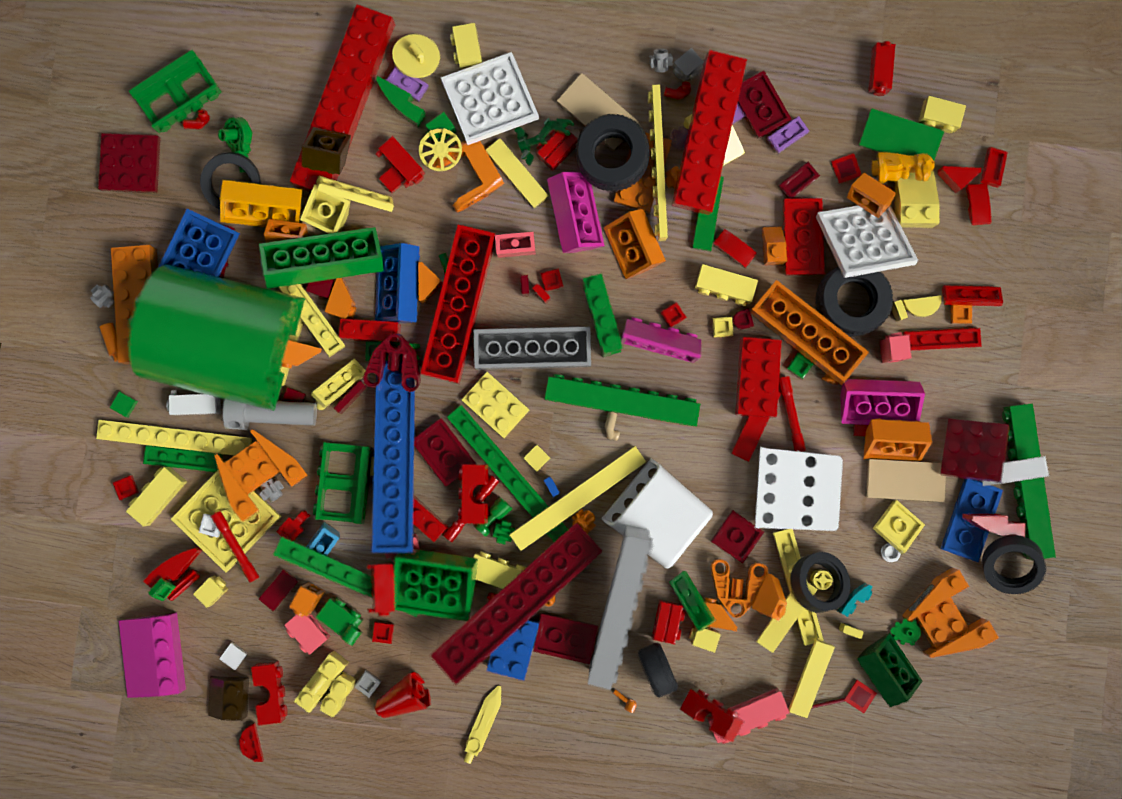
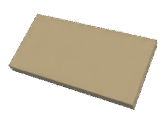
[557,73,639,151]
[866,459,946,502]

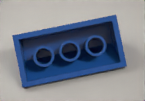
[375,243,420,323]

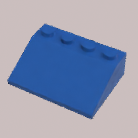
[158,209,240,277]

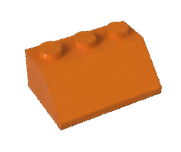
[603,209,666,279]
[863,418,932,462]

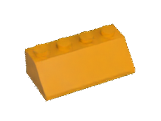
[220,180,302,227]

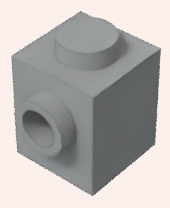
[673,48,704,82]

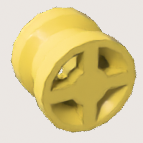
[810,569,832,590]

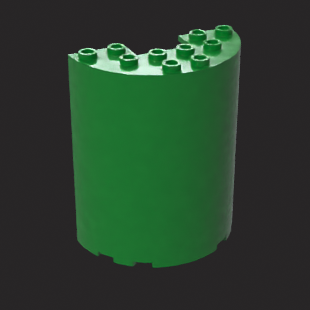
[129,265,305,411]

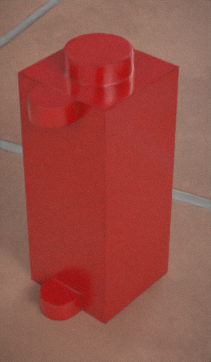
[868,41,896,96]
[376,136,425,188]
[367,563,395,616]

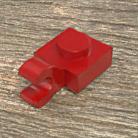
[276,510,311,542]

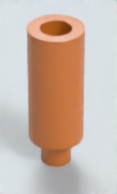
[99,323,118,362]

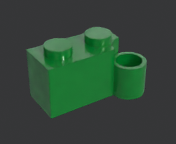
[316,597,364,646]

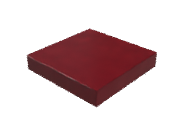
[711,510,764,564]

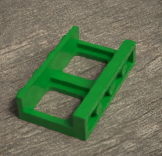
[129,49,222,133]
[582,273,623,357]
[313,442,373,524]

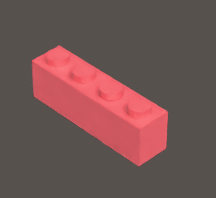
[707,688,790,744]

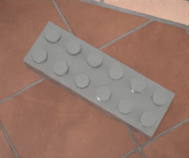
[474,327,591,370]

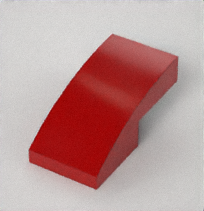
[966,184,991,225]
[713,229,757,268]

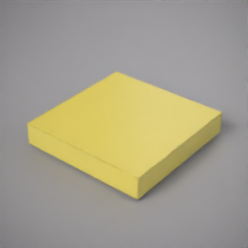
[872,500,925,554]

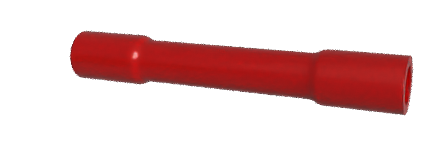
[779,376,806,452]
[443,475,500,542]
[210,510,260,583]

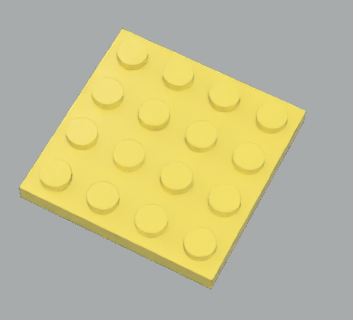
[171,470,281,572]

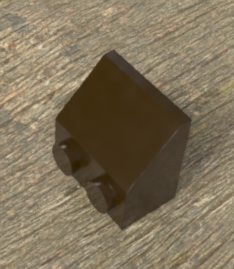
[302,127,351,175]
[208,676,249,721]

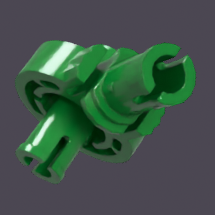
[218,117,252,173]

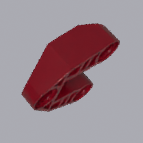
[363,333,421,392]

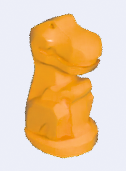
[871,152,934,184]

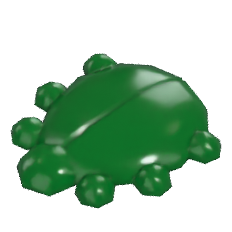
[890,619,921,646]

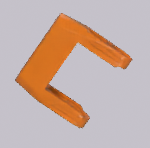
[428,141,504,212]

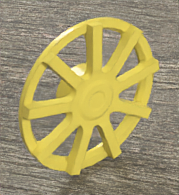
[419,128,462,171]

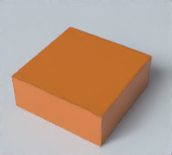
[951,305,972,324]

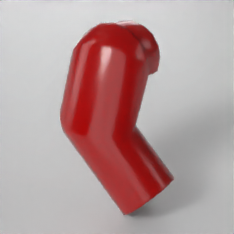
[663,81,691,100]
[183,110,210,130]

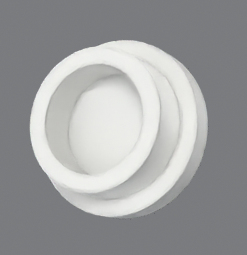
[881,543,901,562]

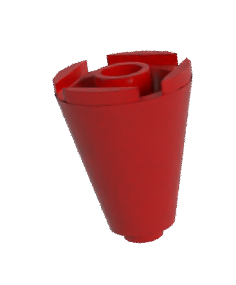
[375,672,431,718]

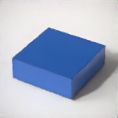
[544,477,559,497]

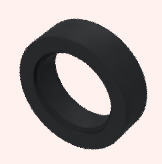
[200,152,261,210]
[982,535,1046,594]
[790,552,850,613]

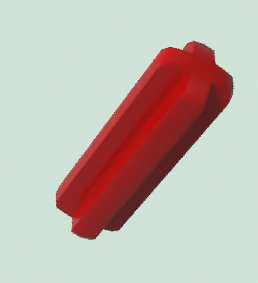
[167,570,200,601]

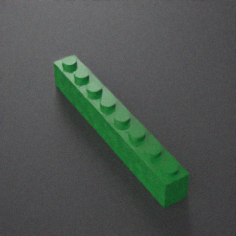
[545,374,701,427]
[1002,403,1056,560]

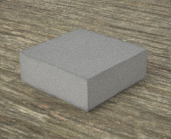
[354,670,382,698]

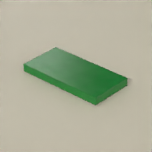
[858,108,945,161]

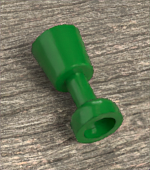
[474,496,513,537]

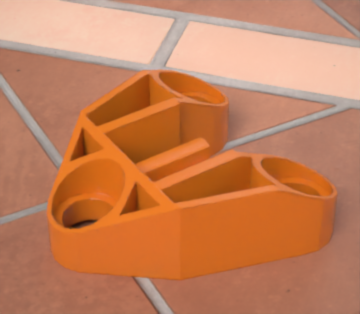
[710,559,768,618]

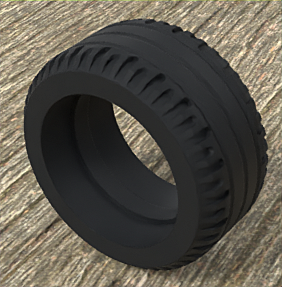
[638,643,678,698]

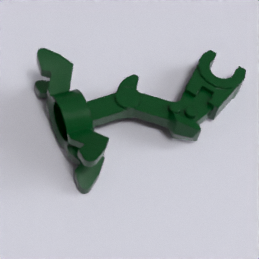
[514,118,574,166]

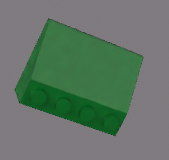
[394,549,477,621]

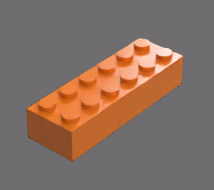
[111,245,158,365]
[751,280,869,385]

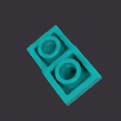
[837,583,873,617]

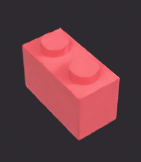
[495,232,536,258]
[879,332,912,363]
[284,614,331,655]

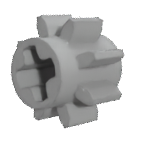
[649,49,673,72]
[90,285,114,308]
[259,479,284,503]

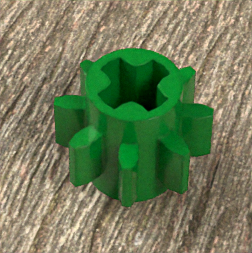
[492,520,515,545]

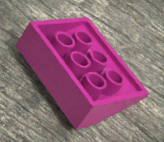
[621,317,702,363]
[119,613,186,698]

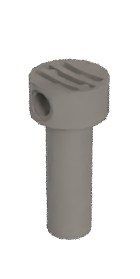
[223,399,317,430]

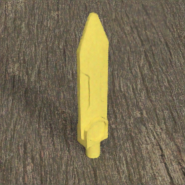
[464,686,501,764]

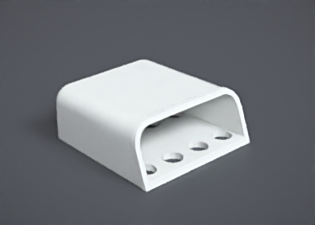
[755,447,843,531]
[601,458,713,568]

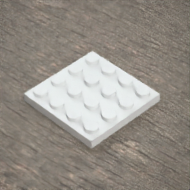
[441,52,539,145]
[816,206,918,278]

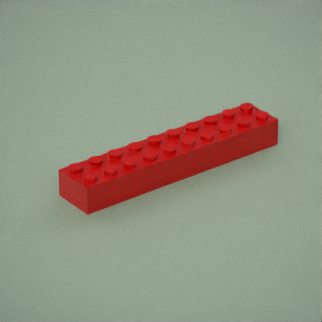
[290,4,395,192]

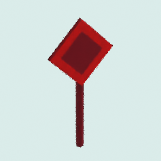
[831,153,893,191]
[811,680,877,713]

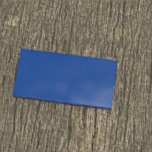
[940,478,1003,563]

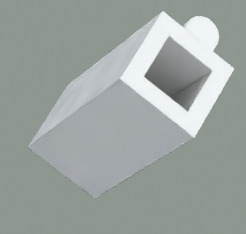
[166,390,221,415]

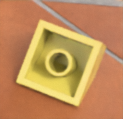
[300,184,351,234]

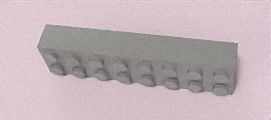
[588,525,653,690]

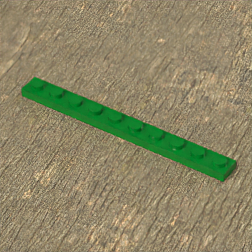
[447,405,569,542]

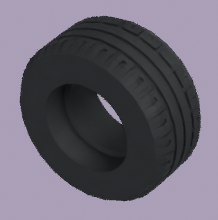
[576,114,649,192]
[815,266,893,337]

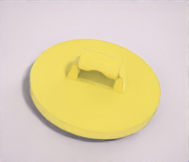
[392,34,440,78]

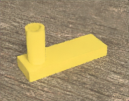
[311,359,366,410]

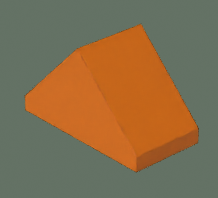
[418,262,443,303]

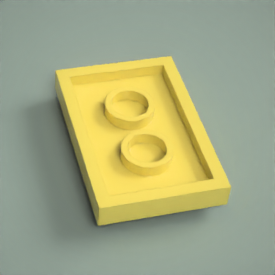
[462,372,530,438]

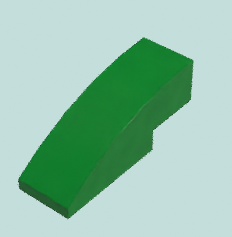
[376,76,426,128]

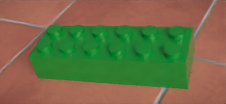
[259,227,383,289]

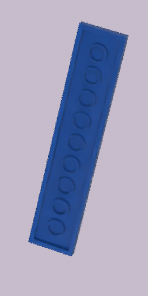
[372,361,415,553]

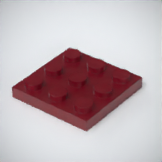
[98,133,161,193]
[940,418,1009,483]

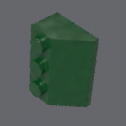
[857,633,923,708]

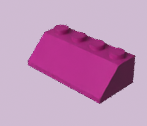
[547,172,605,253]
[841,379,925,425]

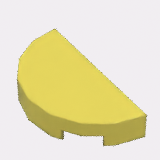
[902,295,942,317]

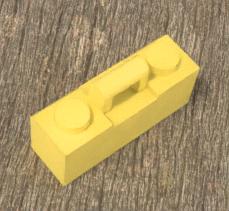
[294,651,349,713]

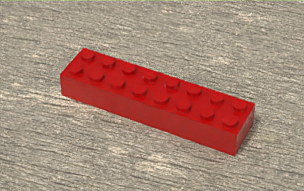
[671,50,747,215]
[420,224,496,384]

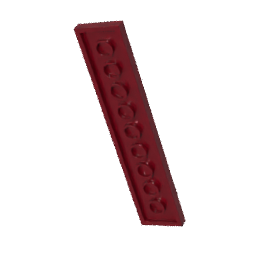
[429,522,603,686]

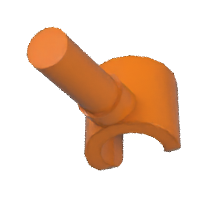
[613,690,637,713]

